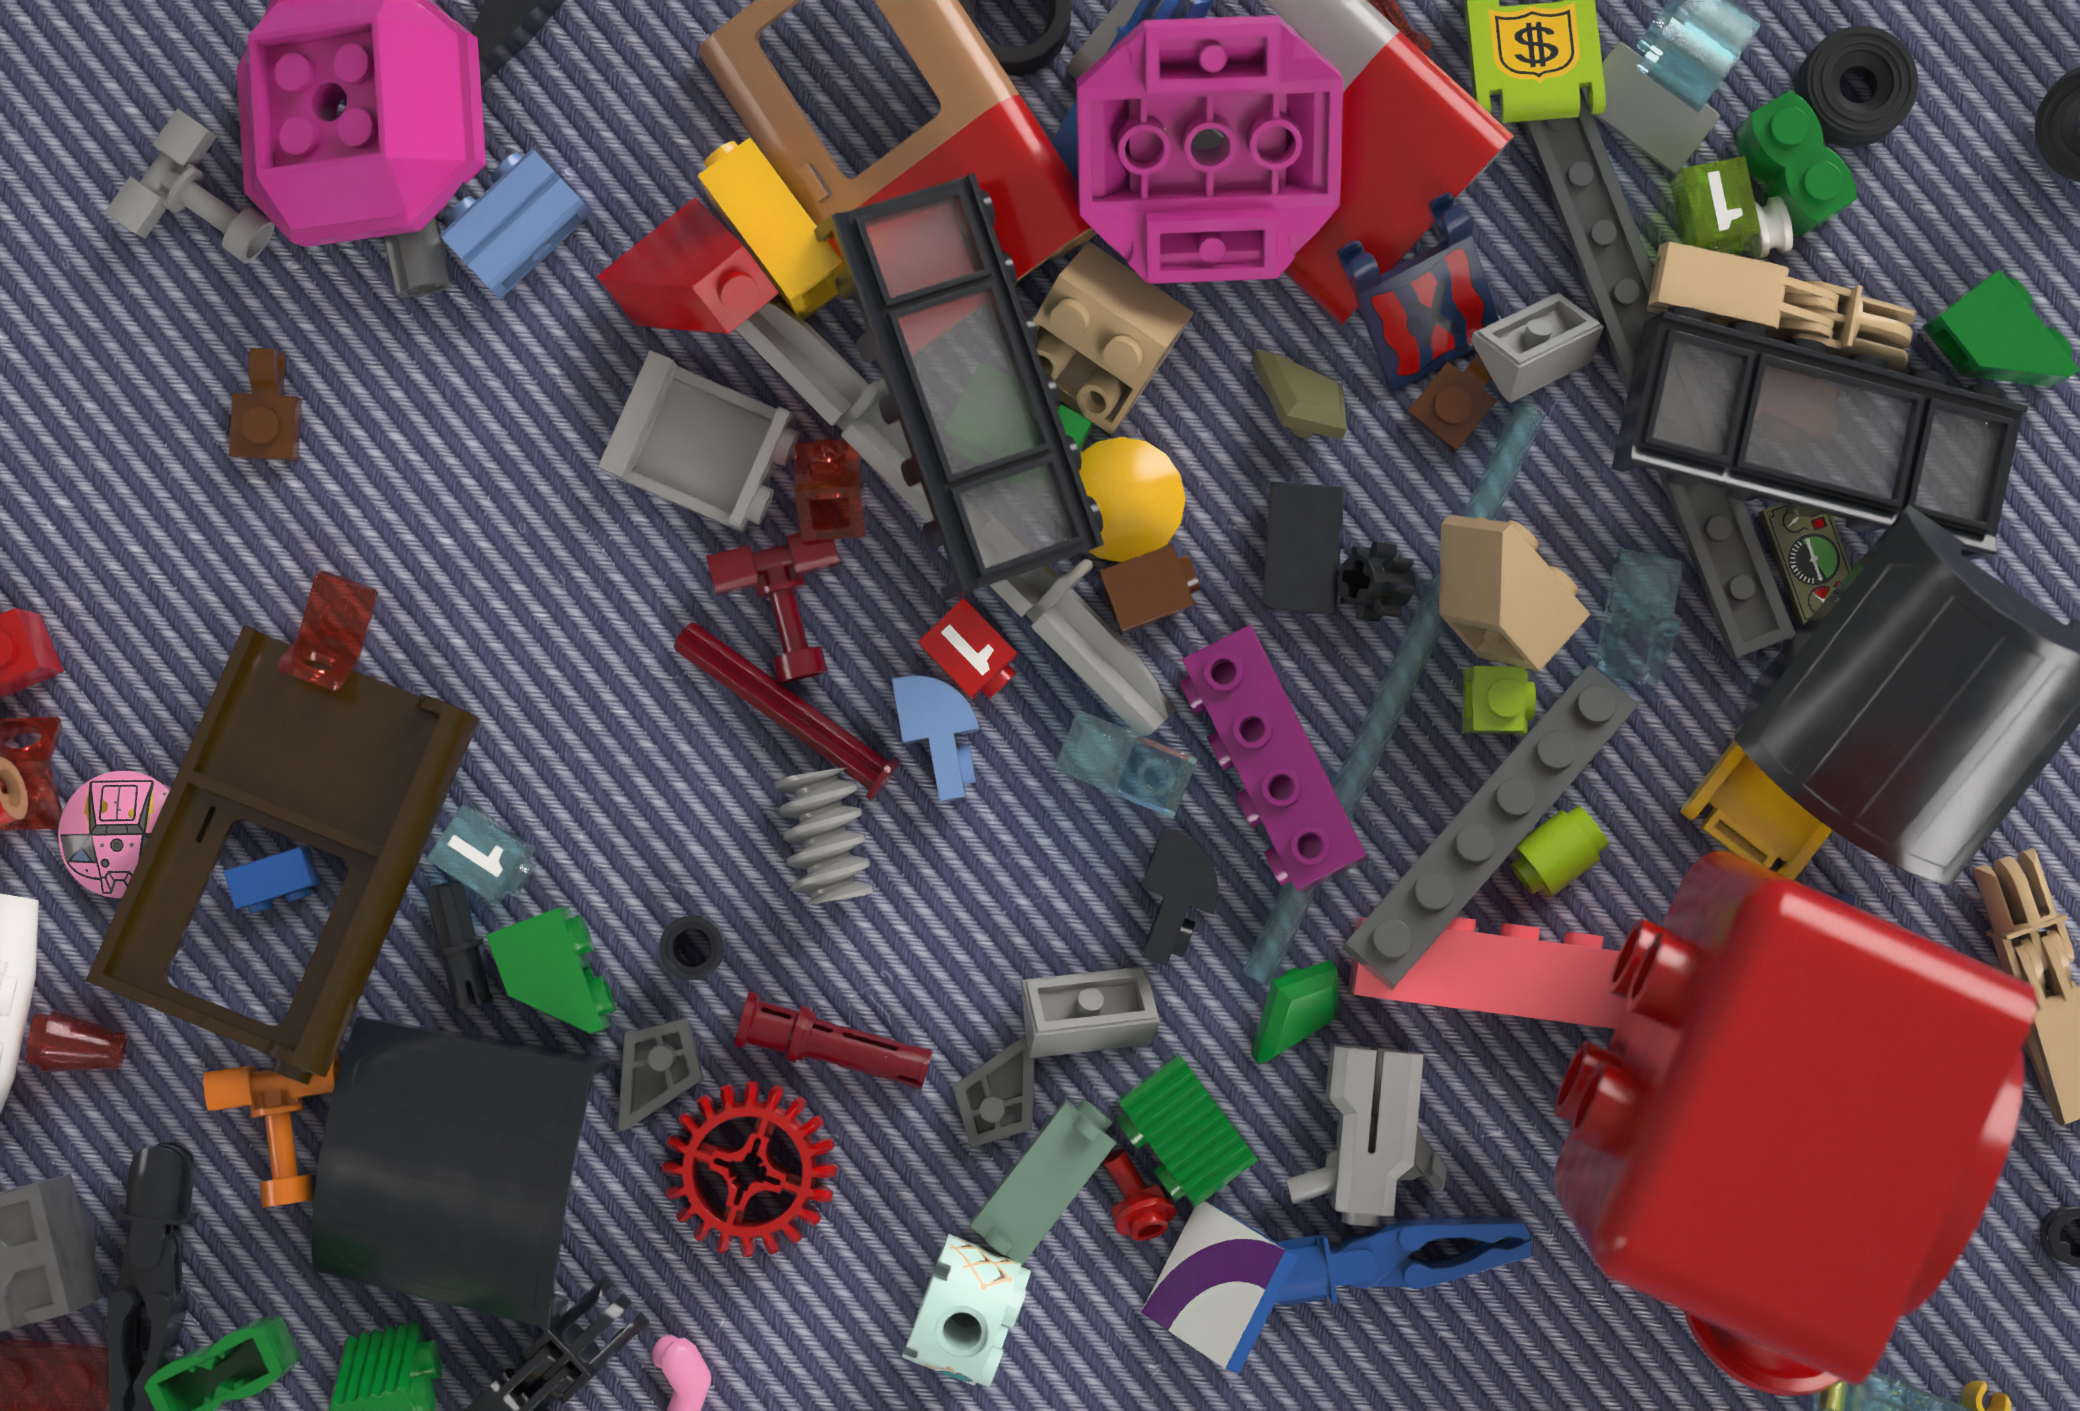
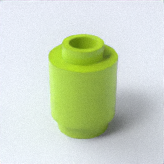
[1510,806,1609,897]

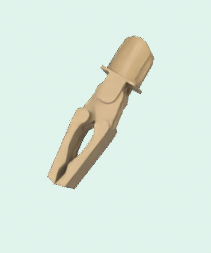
[1647,241,1917,371]
[1972,848,2080,1126]

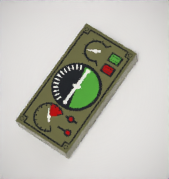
[1758,503,1851,630]

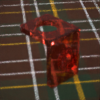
[277,570,378,690]
[0,716,63,831]

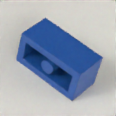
[224,847,321,914]

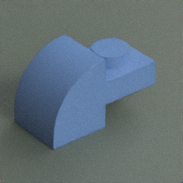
[892,675,980,802]

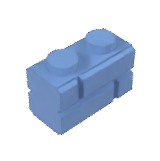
[439,149,592,299]

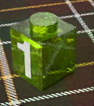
[1669,156,1761,255]

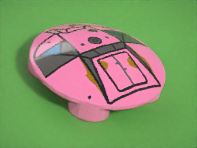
[58,771,171,898]

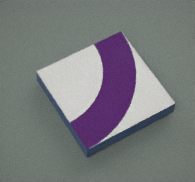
[1141,1200,1299,1374]

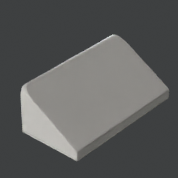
[1583,41,1721,176]
[1471,293,1604,402]
[1021,966,1160,1058]

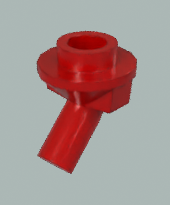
[1103,1149,1176,1241]

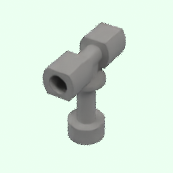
[105,108,275,264]

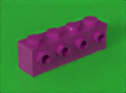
[1179,624,1369,894]

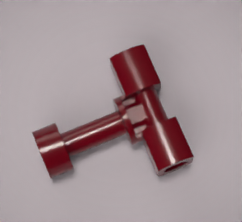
[706,525,840,684]

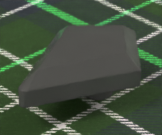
[618,1017,704,1131]
[953,1034,1035,1148]

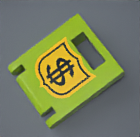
[1463,0,1606,123]

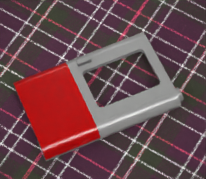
[1066,0,1514,326]

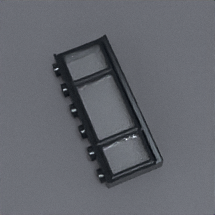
[814,173,1104,601]
[1611,306,2028,561]

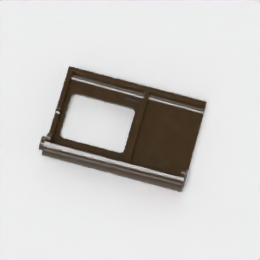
[85,625,480,1085]

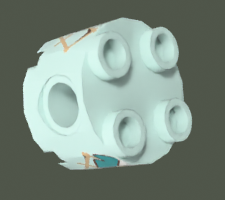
[902,1234,1031,1387]

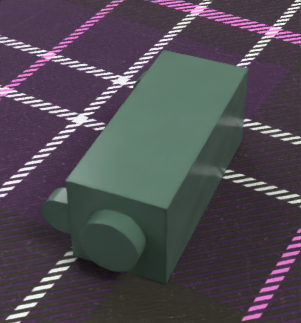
[970,1098,1117,1266]

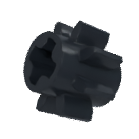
[1337,541,1416,622]

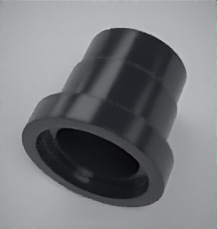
[659,915,725,980]

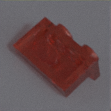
[0,1340,110,1411]

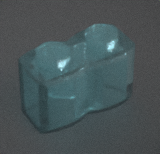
[1636,0,1762,112]

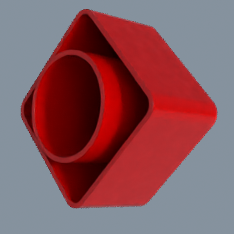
[1554,851,2037,1386]

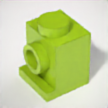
[1462,666,1536,735]

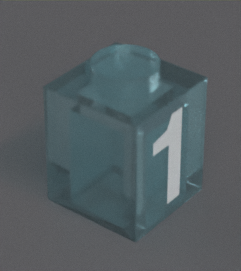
[426,805,537,902]

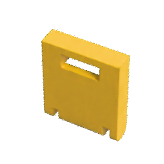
[1680,740,1833,880]

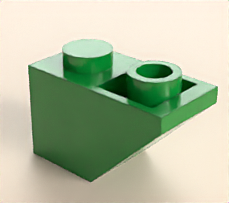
[1922,269,2080,387]
[486,907,616,1034]

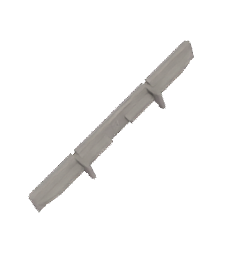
[735,300,1177,736]

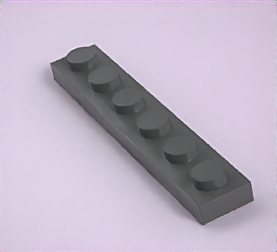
[1342,664,1639,991]

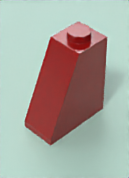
[596,197,779,334]

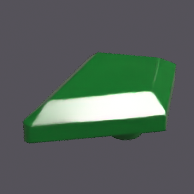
[1251,960,1340,1065]

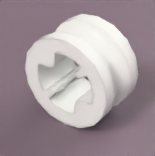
[1743,196,1793,258]

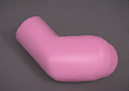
[651,1335,711,1411]

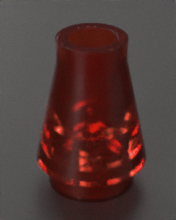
[25,1009,127,1073]

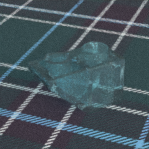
[1054,709,1198,819]

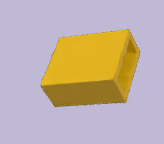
[697,137,845,320]

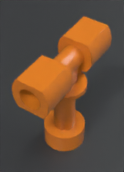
[203,1053,341,1208]

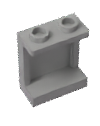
[598,350,800,534]

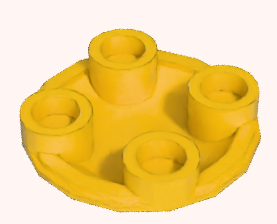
[1079,437,1186,563]

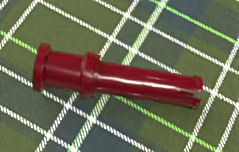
[734,991,932,1090]

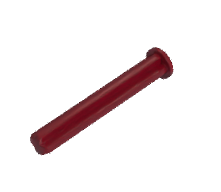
[673,623,901,801]

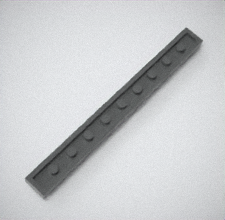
[1521,88,1796,660]

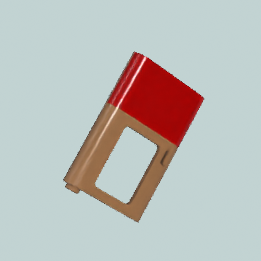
[698,0,1097,359]

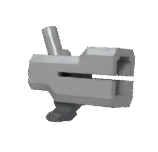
[1285,1044,1447,1226]

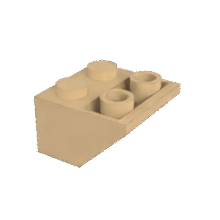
[1033,241,1194,435]
[1439,515,1590,671]

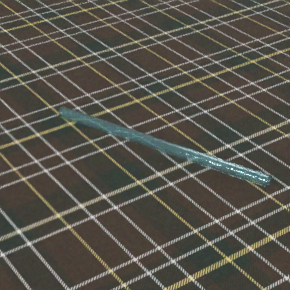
[1242,403,1545,987]

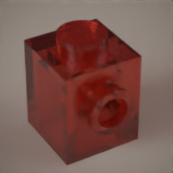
[795,439,866,541]

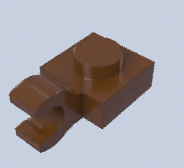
[229,348,302,461]
[1406,354,1497,452]

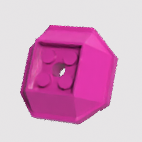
[236,0,486,247]
[1076,16,1343,284]

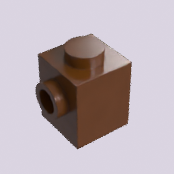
[1098,544,1201,635]

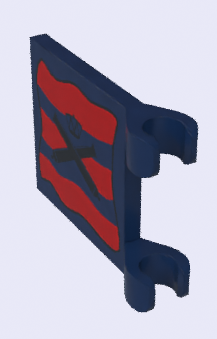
[1337,192,1499,392]

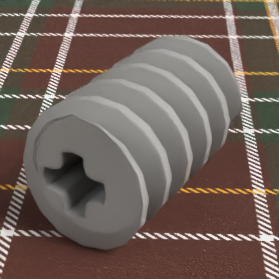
[775,768,874,906]

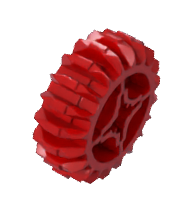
[662,1081,838,1257]

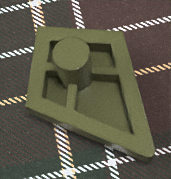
[1251,349,1347,440]

